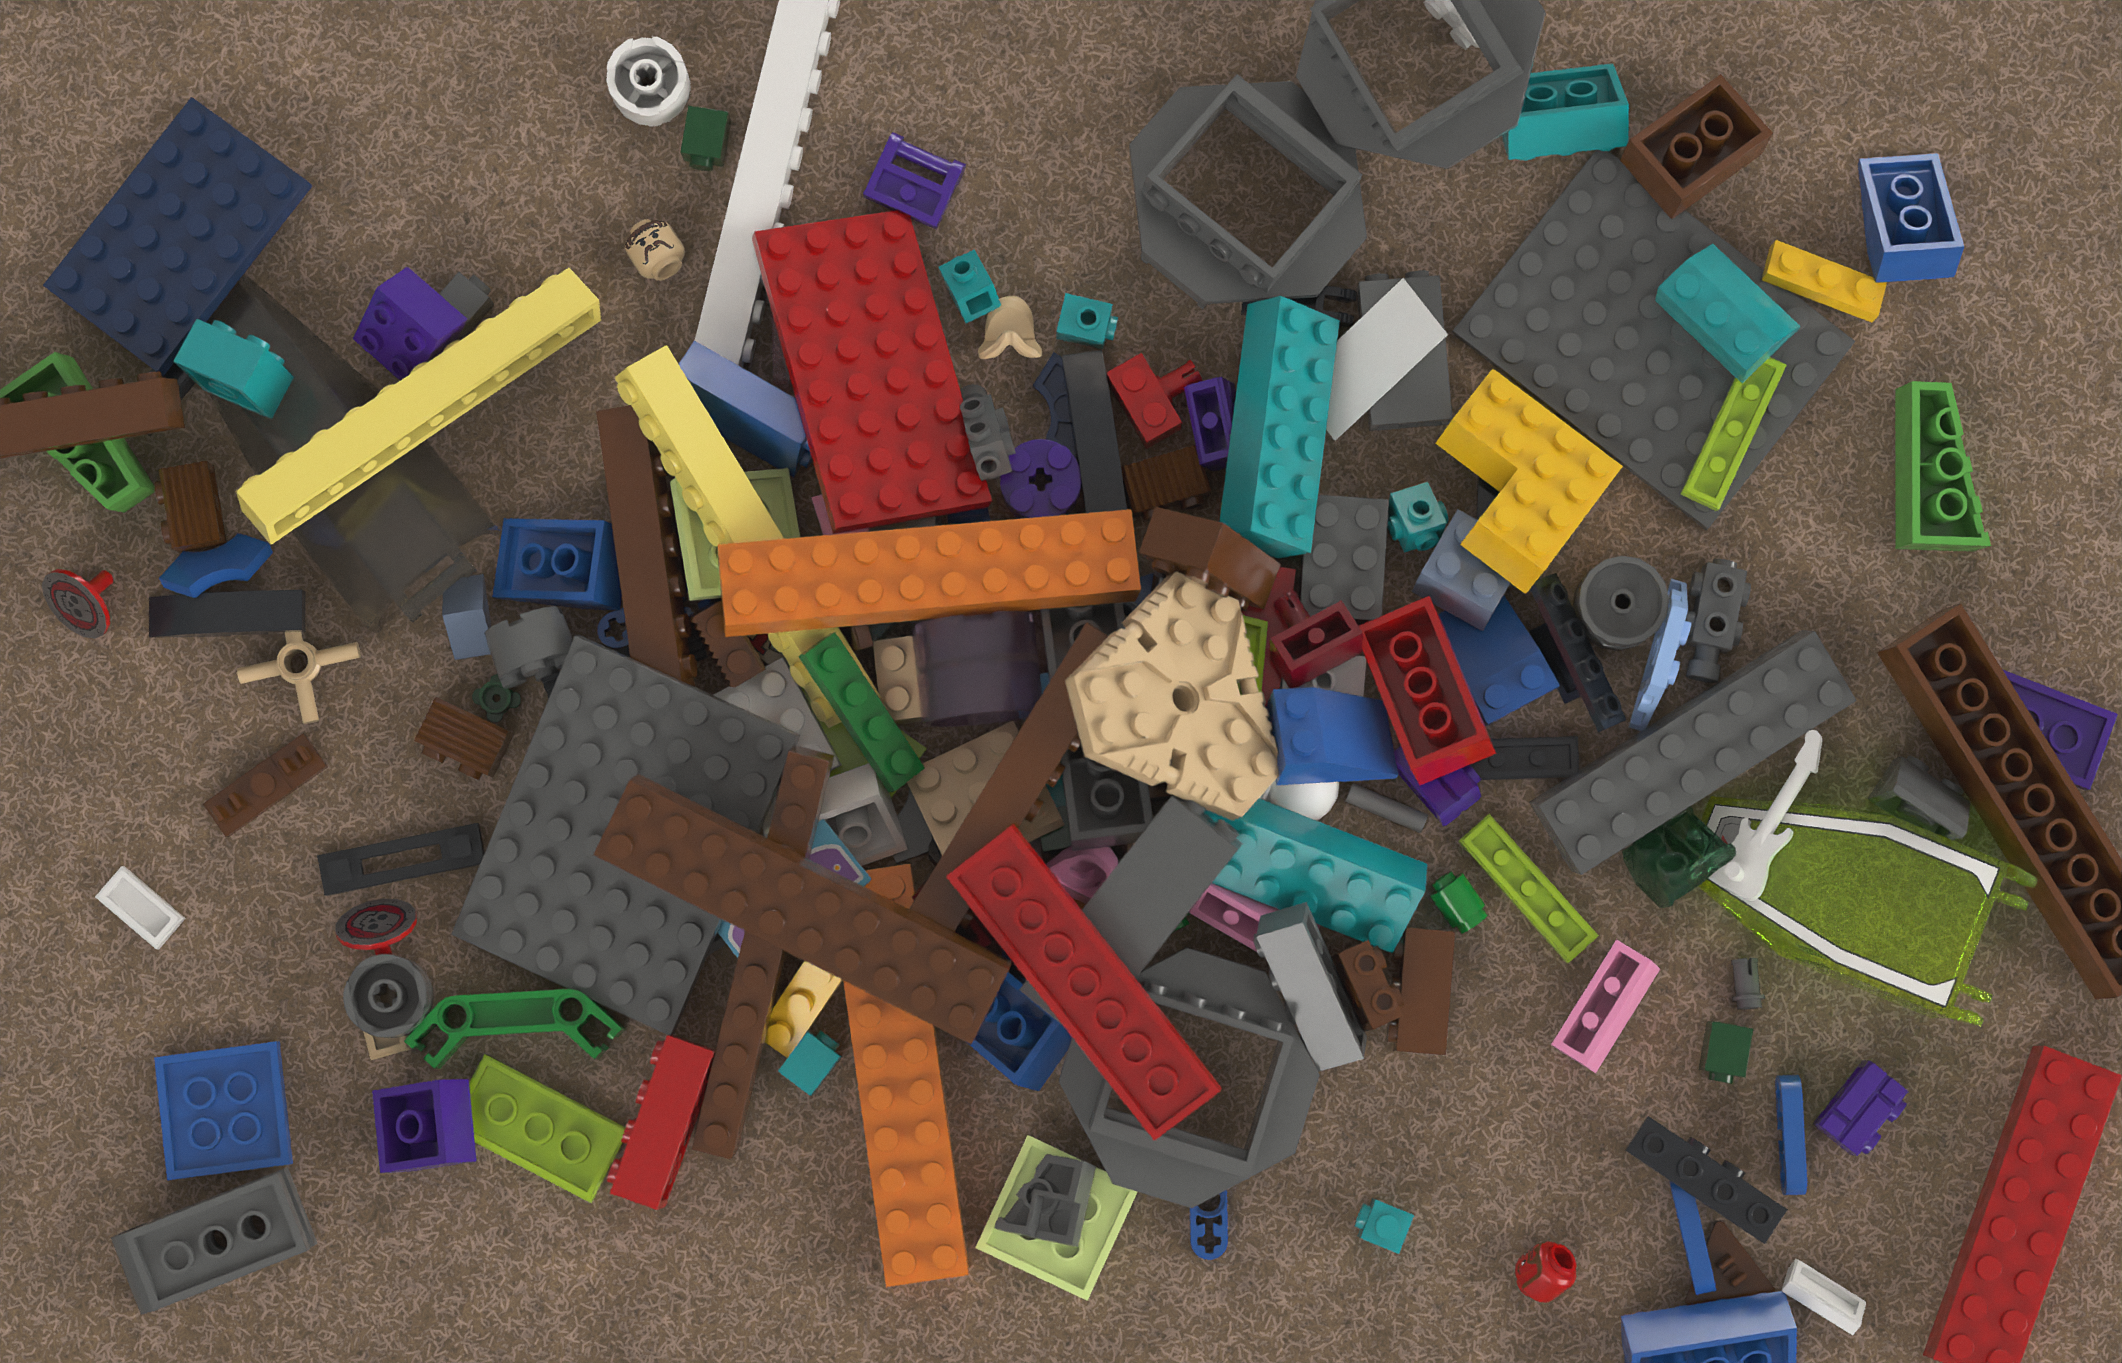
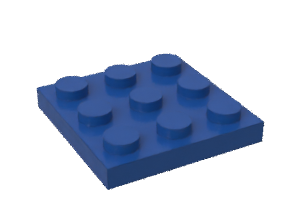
[154,1041,293,1180]

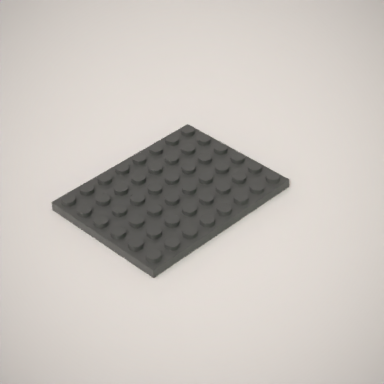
[1452,149,1856,531]
[451,635,801,1035]

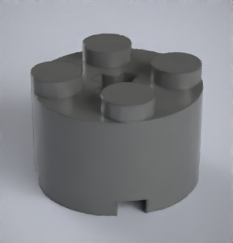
[484,606,573,689]
[343,954,434,1038]

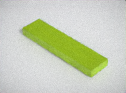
[1680,357,1787,511]
[1458,814,1599,963]

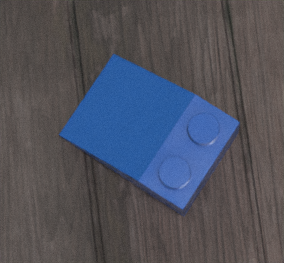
[1858,153,1964,283]
[492,518,622,610]
[1439,595,1560,727]
[1265,687,1398,786]
[966,968,1072,1091]

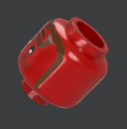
[1515,1241,1576,1303]

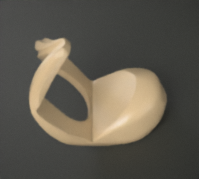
[978,296,1042,359]

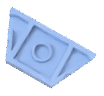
[1628,579,1691,731]

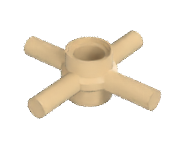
[237,632,361,724]

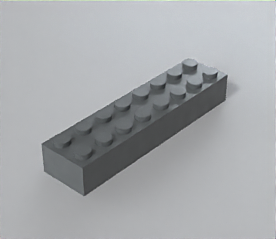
[1040,602,1153,851]
[1529,630,1857,875]

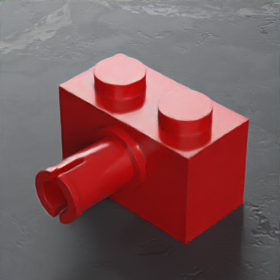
[1106,353,1203,449]

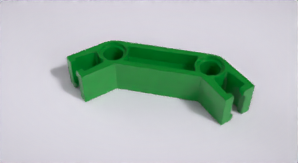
[404,989,626,1069]

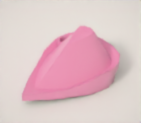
[1046,846,1119,898]

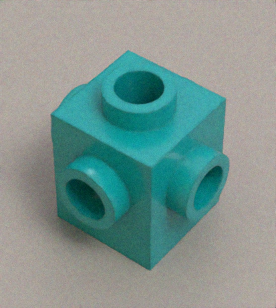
[1387,482,1449,553]

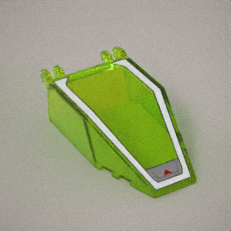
[1680,796,2038,1026]

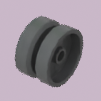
[1572,556,1669,651]

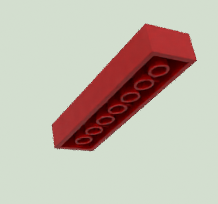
[1923,1046,2122,1363]

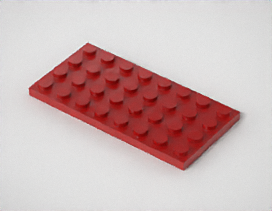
[752,210,992,534]

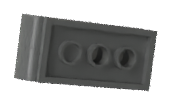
[111,1167,318,1315]

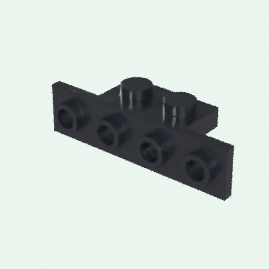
[1530,573,1627,732]
[1625,1116,1788,1244]

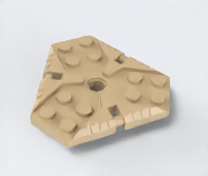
[1065,571,1279,821]

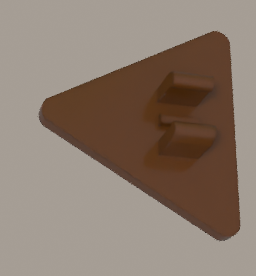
[1685,1221,1775,1305]

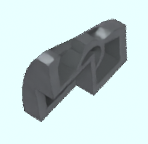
[994,1154,1096,1247]

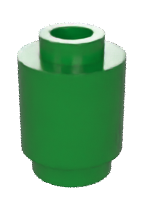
[1429,871,1488,934]

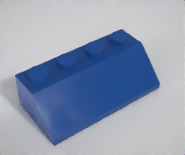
[1621,1291,1797,1363]

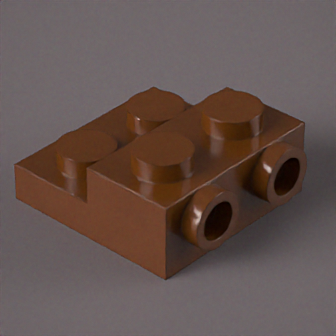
[1331,940,1404,1032]

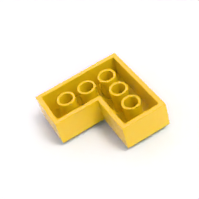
[1435,369,1623,594]

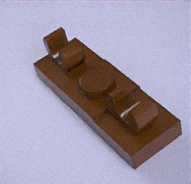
[203,733,328,837]

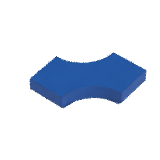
[159,533,273,598]

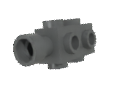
[960,384,1016,481]
[1685,559,1751,683]

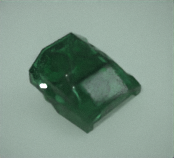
[1622,806,1736,908]

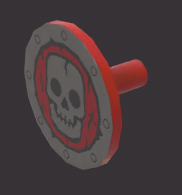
[42,569,114,639]
[336,899,417,955]

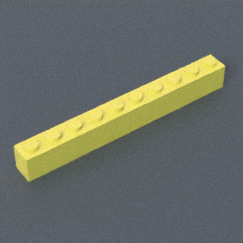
[236,268,601,545]
[615,345,881,728]

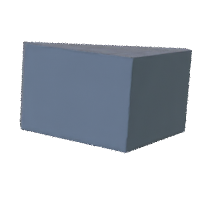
[442,574,491,660]

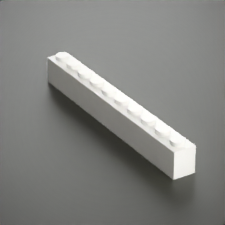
[695,0,840,368]

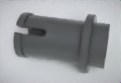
[1731,958,1765,1010]

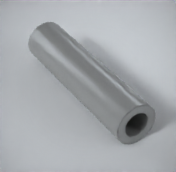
[1345,783,1428,833]

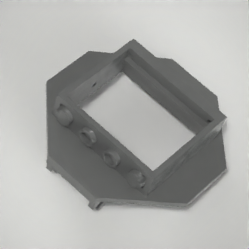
[1296,0,1546,169]
[1129,74,1367,310]
[1058,946,1320,1208]

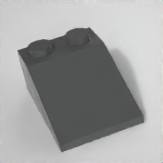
[1868,755,1971,843]

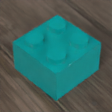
[173,319,294,419]

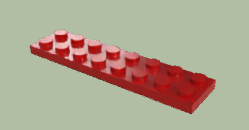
[946,824,1222,1141]

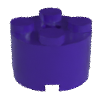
[1000,439,1081,519]

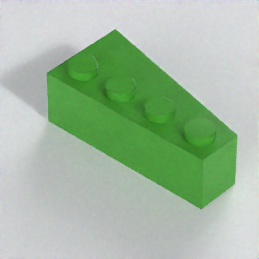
[0,352,155,513]
[1895,381,1991,551]

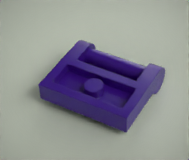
[863,132,966,230]

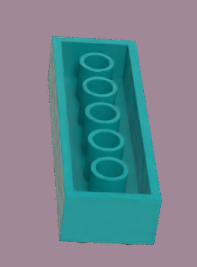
[1219,296,1340,559]
[1204,798,1428,953]

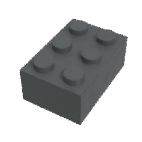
[1299,495,1389,625]

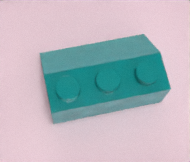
[1502,63,1629,160]
[1655,244,1800,384]

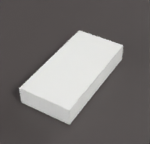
[95,866,186,950]
[1782,1259,1866,1335]

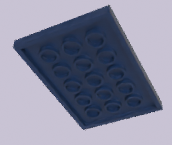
[43,97,312,376]

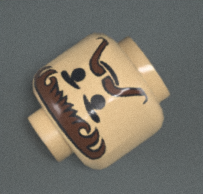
[625,219,685,281]

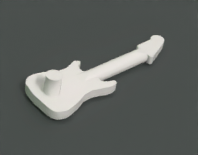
[1709,730,1823,901]

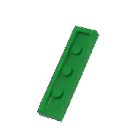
[798,632,925,793]

